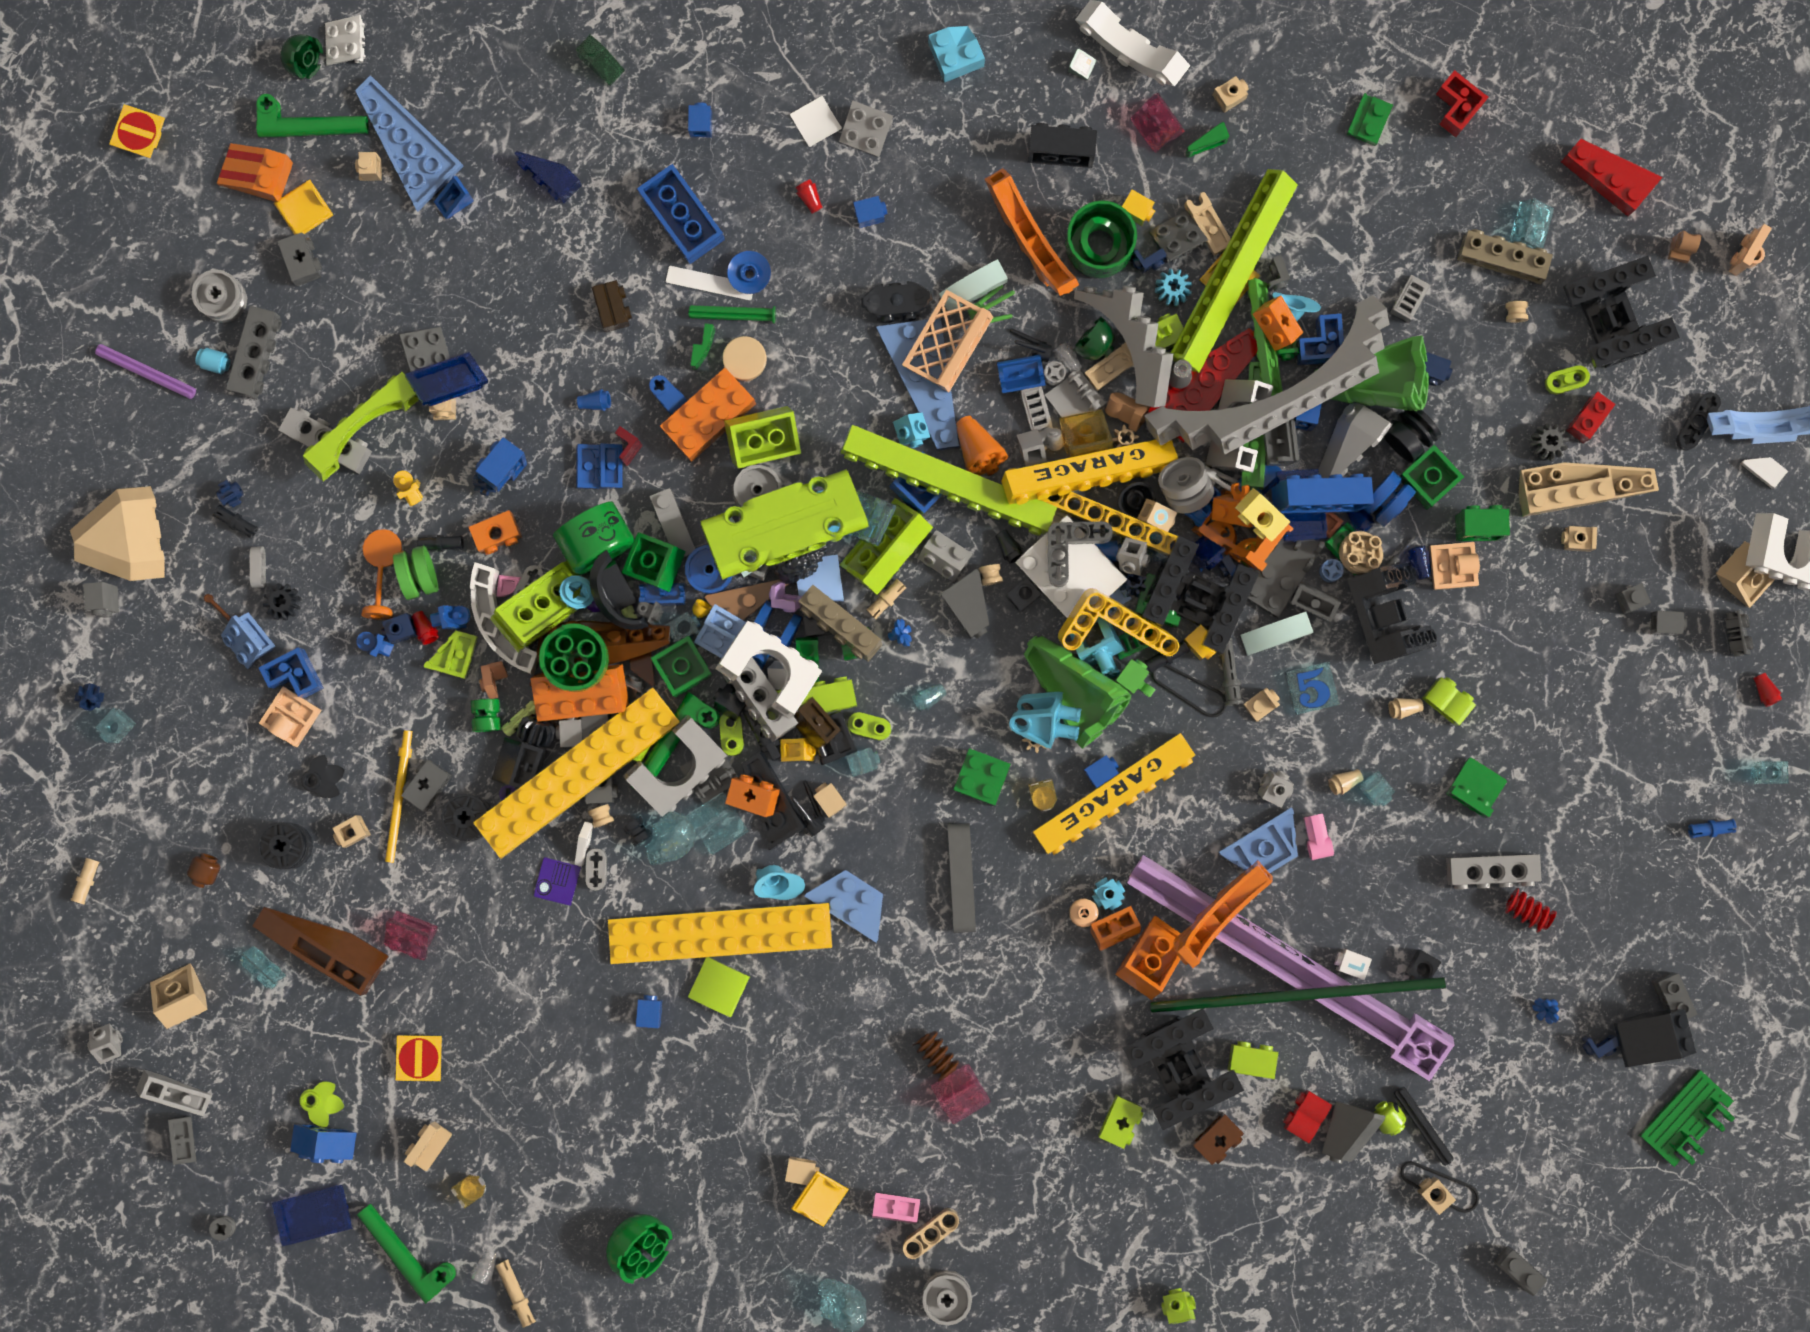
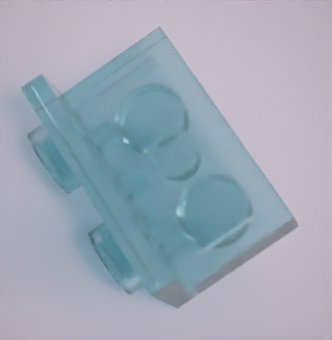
[1510,199,1554,249]

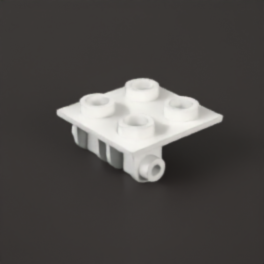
[325,15,366,66]

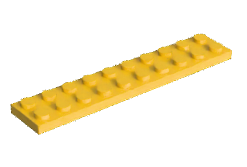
[473,688,680,859]
[608,903,832,964]

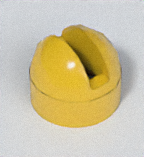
[692,599,712,618]

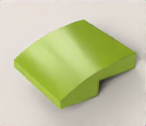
[688,957,750,1017]

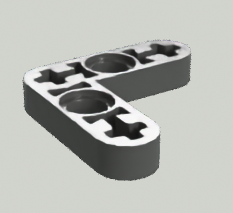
[1048,521,1113,588]

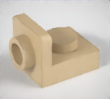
[1243,687,1280,722]

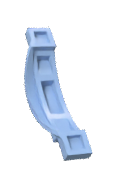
[1707,406,1810,444]

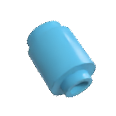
[195,348,231,374]

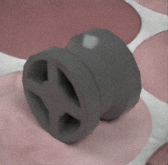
[209,1216,236,1241]

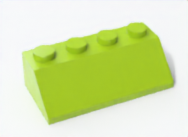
[840,498,933,595]

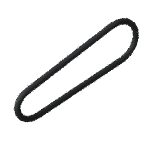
[1152,664,1227,717]
[1400,1161,1479,1213]

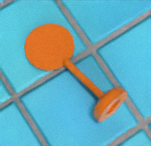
[361,529,402,620]

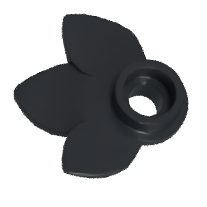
[301,755,345,798]

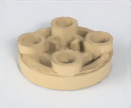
[723,336,767,382]
[1339,531,1383,575]

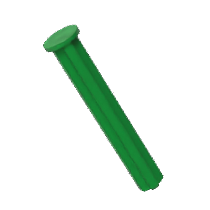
[688,305,776,324]

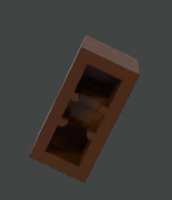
[1191,1112,1244,1165]

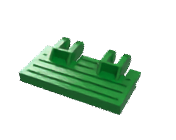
[1639,1070,1735,1167]

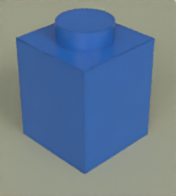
[688,103,712,137]
[853,196,888,229]
[1083,755,1119,789]
[636,995,662,1028]

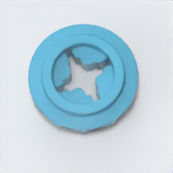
[559,576,594,610]

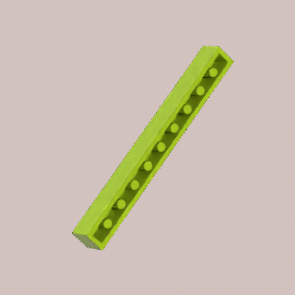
[1171,169,1298,372]
[840,425,1057,536]

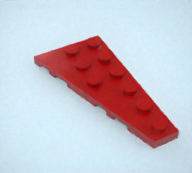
[1135,328,1258,443]

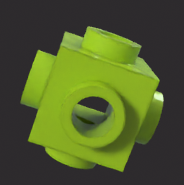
[1161,1288,1196,1324]

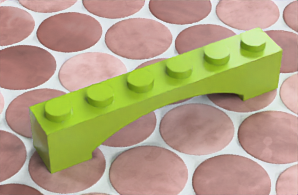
[303,372,421,482]

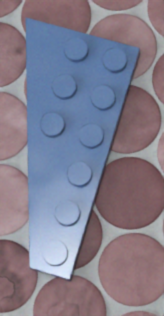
[355,75,463,212]
[876,318,959,450]

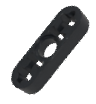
[1676,392,1721,451]

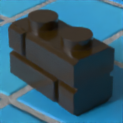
[591,280,632,332]

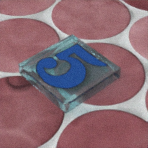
[1285,662,1340,715]

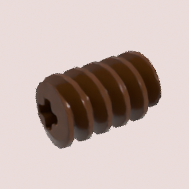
[912,1031,959,1082]

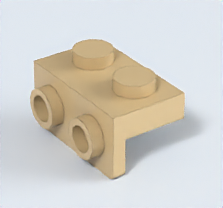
[404,1122,452,1171]

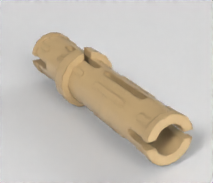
[495,1259,536,1328]

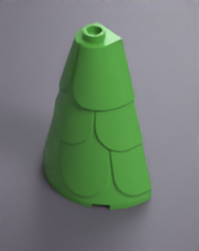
[1314,335,1429,411]
[1024,636,1131,749]

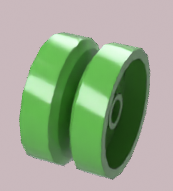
[393,545,439,600]

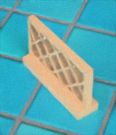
[902,290,993,393]

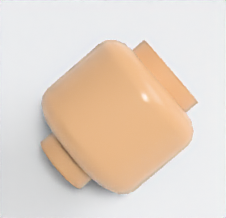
[1069,898,1099,927]

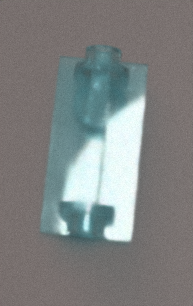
[239,946,286,990]

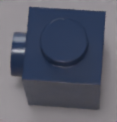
[1425,352,1453,386]
[381,613,417,644]

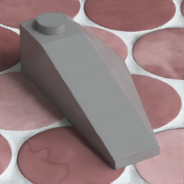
[1317,403,1392,478]

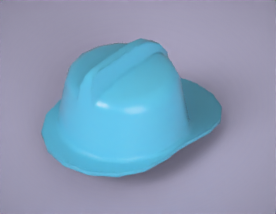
[1272,292,1321,321]
[753,865,805,900]

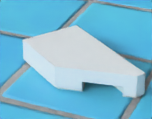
[1740,457,1788,489]
[575,822,593,867]

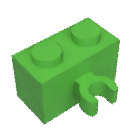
[1114,659,1155,697]

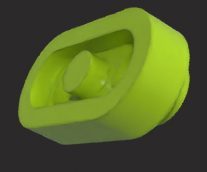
[1545,365,1590,395]
[848,712,891,740]
[719,714,744,756]

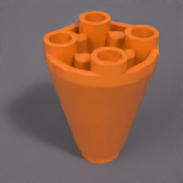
[956,416,1008,476]

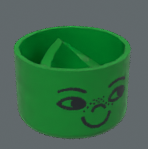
[1065,201,1137,278]
[553,501,634,575]

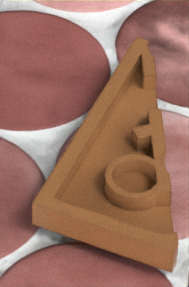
[704,579,789,621]

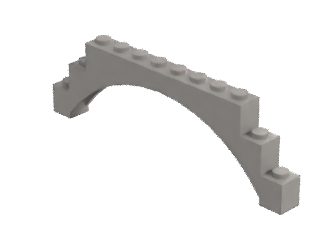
[1144,295,1390,455]

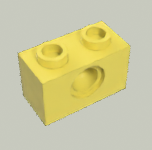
[1235,488,1290,542]

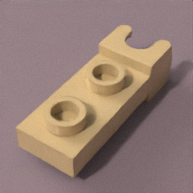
[1184,192,1231,256]
[1084,342,1134,391]

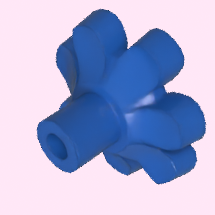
[888,619,912,647]
[1533,998,1559,1024]

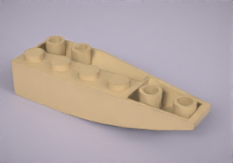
[1519,462,1659,517]

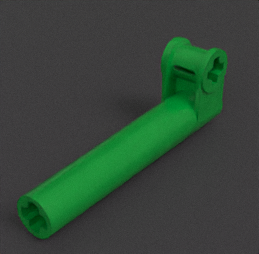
[256,94,369,138]
[630,692,720,789]
[357,1204,456,1304]

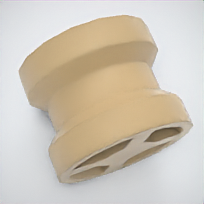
[1505,301,1529,323]
[978,564,1003,586]
[588,804,614,828]

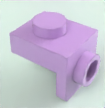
[769,581,802,612]

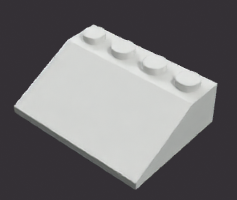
[1015,515,1128,623]

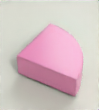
[496,575,521,598]

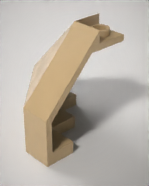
[70,486,164,581]

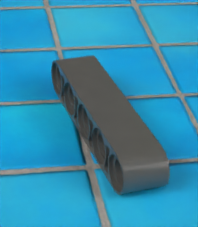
[947,823,976,933]

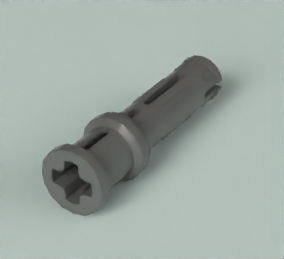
[1221,638,1244,706]

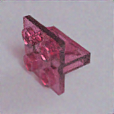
[1131,93,1185,152]
[384,910,438,960]
[931,1064,991,1124]

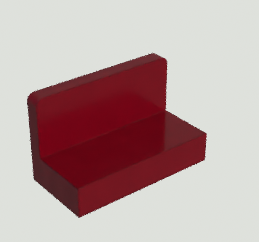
[615,426,643,466]

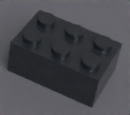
[1027,123,1097,168]

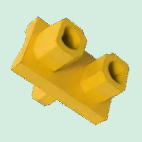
[393,470,423,507]

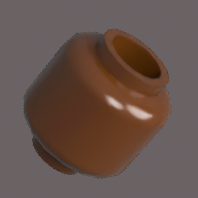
[187,853,221,888]

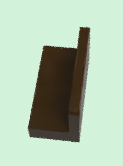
[793,696,841,749]

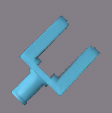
[1070,616,1125,679]
[1009,692,1081,749]

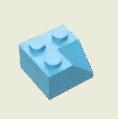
[928,26,985,82]

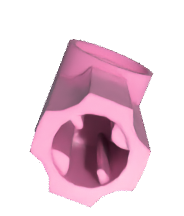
[1303,814,1334,860]

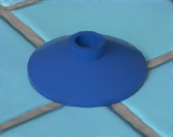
[727,251,771,294]

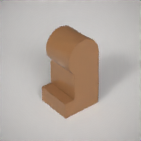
[1668,231,1701,263]
[1105,392,1150,432]

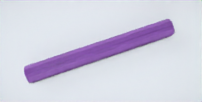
[95,344,196,399]

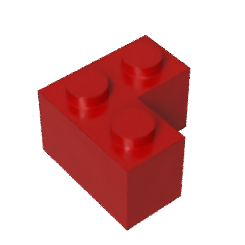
[1436,70,1489,137]

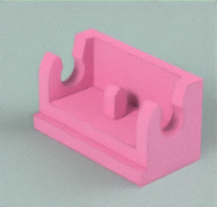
[872,1193,920,1224]

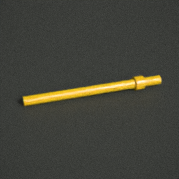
[385,730,413,863]

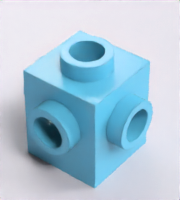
[893,413,930,448]
[1092,877,1125,911]

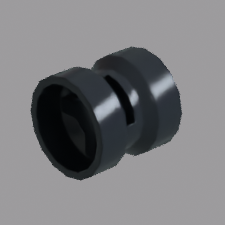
[622,816,653,847]

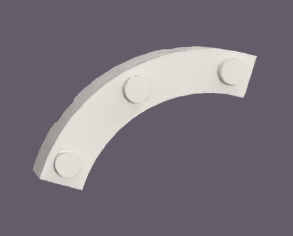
[1075,0,1190,86]
[470,562,539,675]

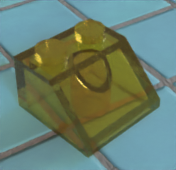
[1059,409,1113,458]

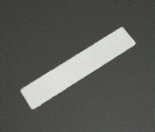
[666,266,753,300]

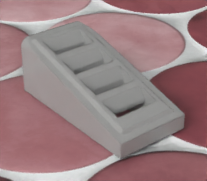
[1390,275,1430,323]
[1019,386,1053,432]

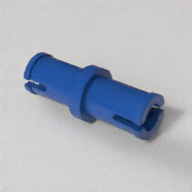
[1688,819,1737,839]

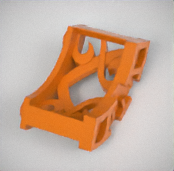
[1192,489,1293,571]

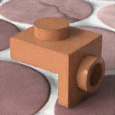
[479,661,508,699]

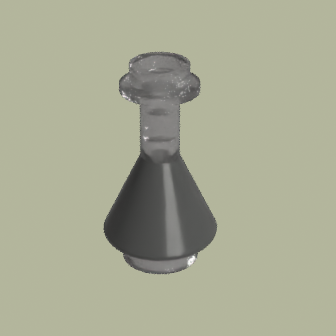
[1169,360,1192,389]

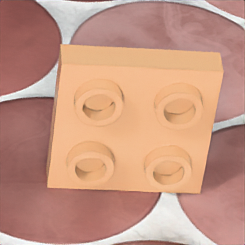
[1729,224,1772,276]
[1429,542,1480,590]
[259,686,322,747]

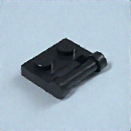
[817,710,858,765]

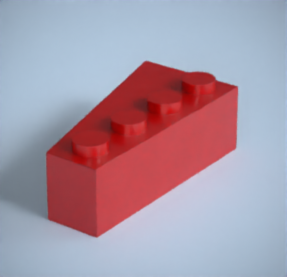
[1561,139,1663,216]

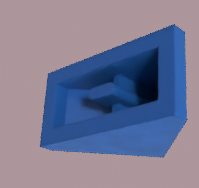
[434,176,474,219]

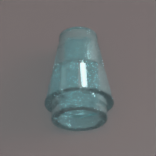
[912,683,947,711]

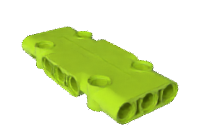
[700,469,869,580]

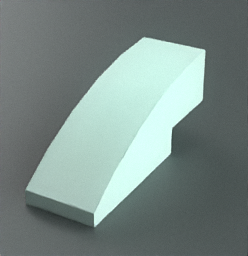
[939,259,1008,311]
[1240,612,1313,656]

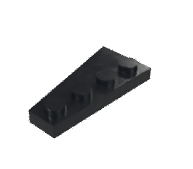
[742,752,806,850]

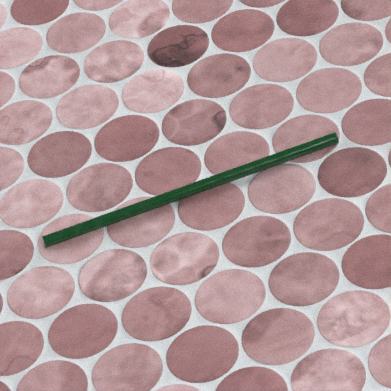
[1151,977,1446,1013]

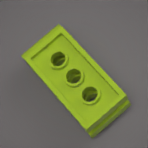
[490,561,582,653]

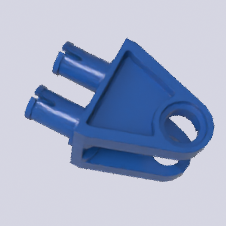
[753,600,803,670]

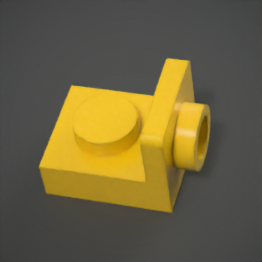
[780,738,816,762]

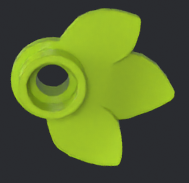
[299,1081,344,1127]

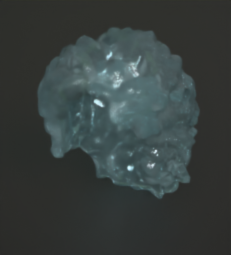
[645,812,697,865]
[818,1278,867,1332]

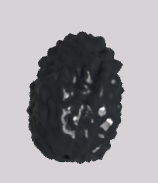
[771,545,828,584]

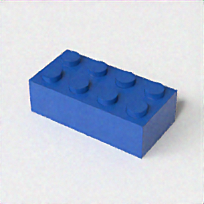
[637,164,725,264]
[1272,474,1374,514]

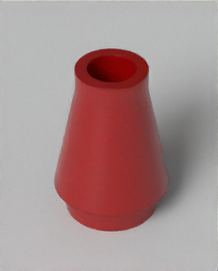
[795,179,823,214]
[411,611,439,645]
[1753,673,1782,707]

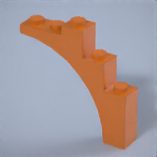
[984,168,1079,296]
[1173,860,1273,968]

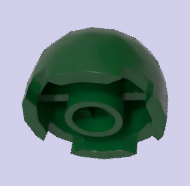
[280,34,323,79]
[1073,316,1115,361]

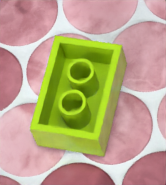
[724,406,801,468]

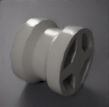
[1043,361,1066,386]

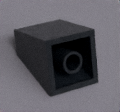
[1614,1009,1696,1067]

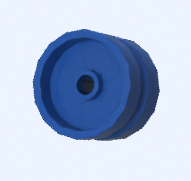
[1364,471,1416,527]
[685,545,733,593]

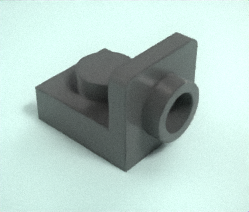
[1267,255,1290,292]

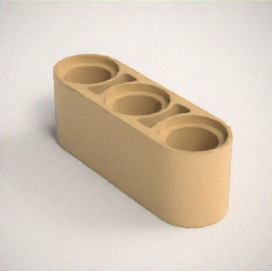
[903,1208,959,1259]

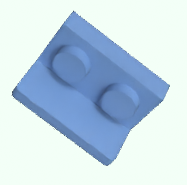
[221,612,275,669]

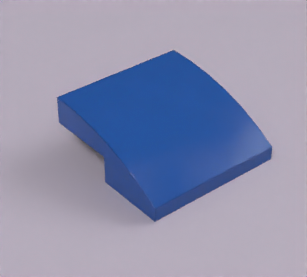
[576,443,622,489]

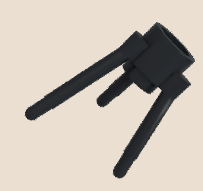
[997,328,1052,362]
[791,780,826,837]

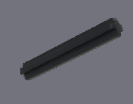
[1394,1086,1454,1166]

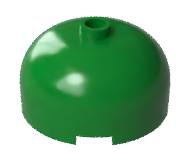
[539,624,609,692]
[606,1214,672,1283]

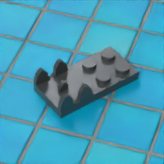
[1248,522,1325,618]

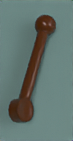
[204,594,231,621]

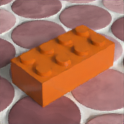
[660,368,756,462]
[530,664,629,722]

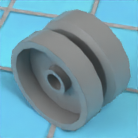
[191,269,248,323]
[1158,457,1214,514]
[732,465,782,507]
[922,1270,972,1326]

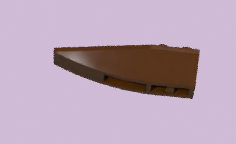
[537,620,670,673]
[253,907,389,996]

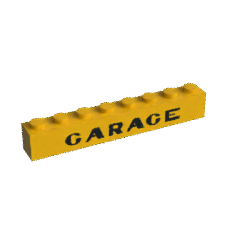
[1001,440,1178,505]
[1032,733,1195,855]

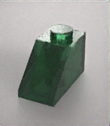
[575,34,625,86]

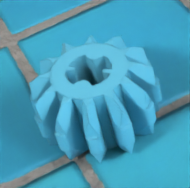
[1155,269,1192,306]

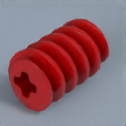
[1505,888,1557,933]

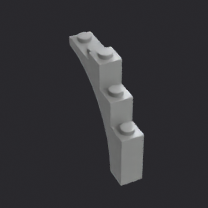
[1074,285,1173,407]

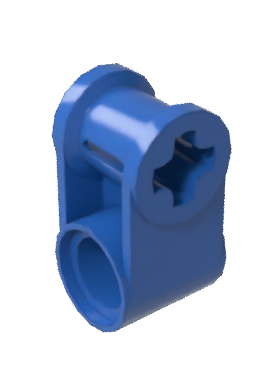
[649,375,688,415]

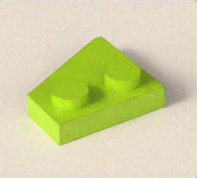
[424,630,478,679]

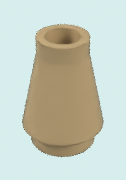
[1388,698,1423,720]
[1328,769,1363,795]

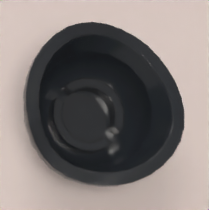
[1118,482,1156,520]

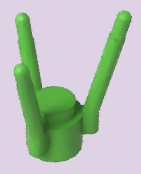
[967,285,1015,323]

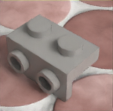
[918,530,973,582]

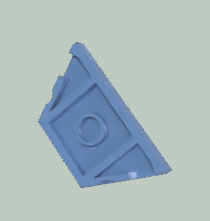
[1218,807,1298,873]
[805,870,883,942]

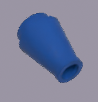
[577,389,611,411]

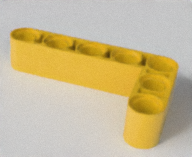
[1058,588,1179,656]

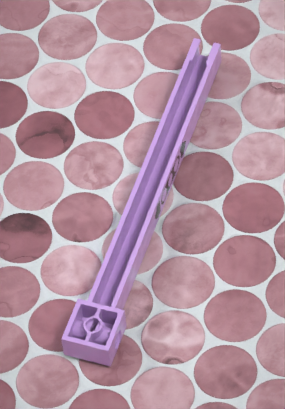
[1127,855,1454,1081]

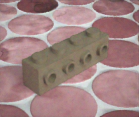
[1457,229,1553,284]
[798,585,882,662]

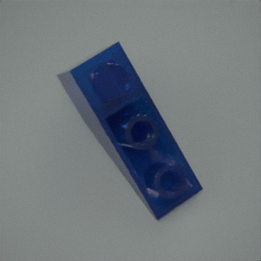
[515,151,582,203]
[1192,536,1226,572]

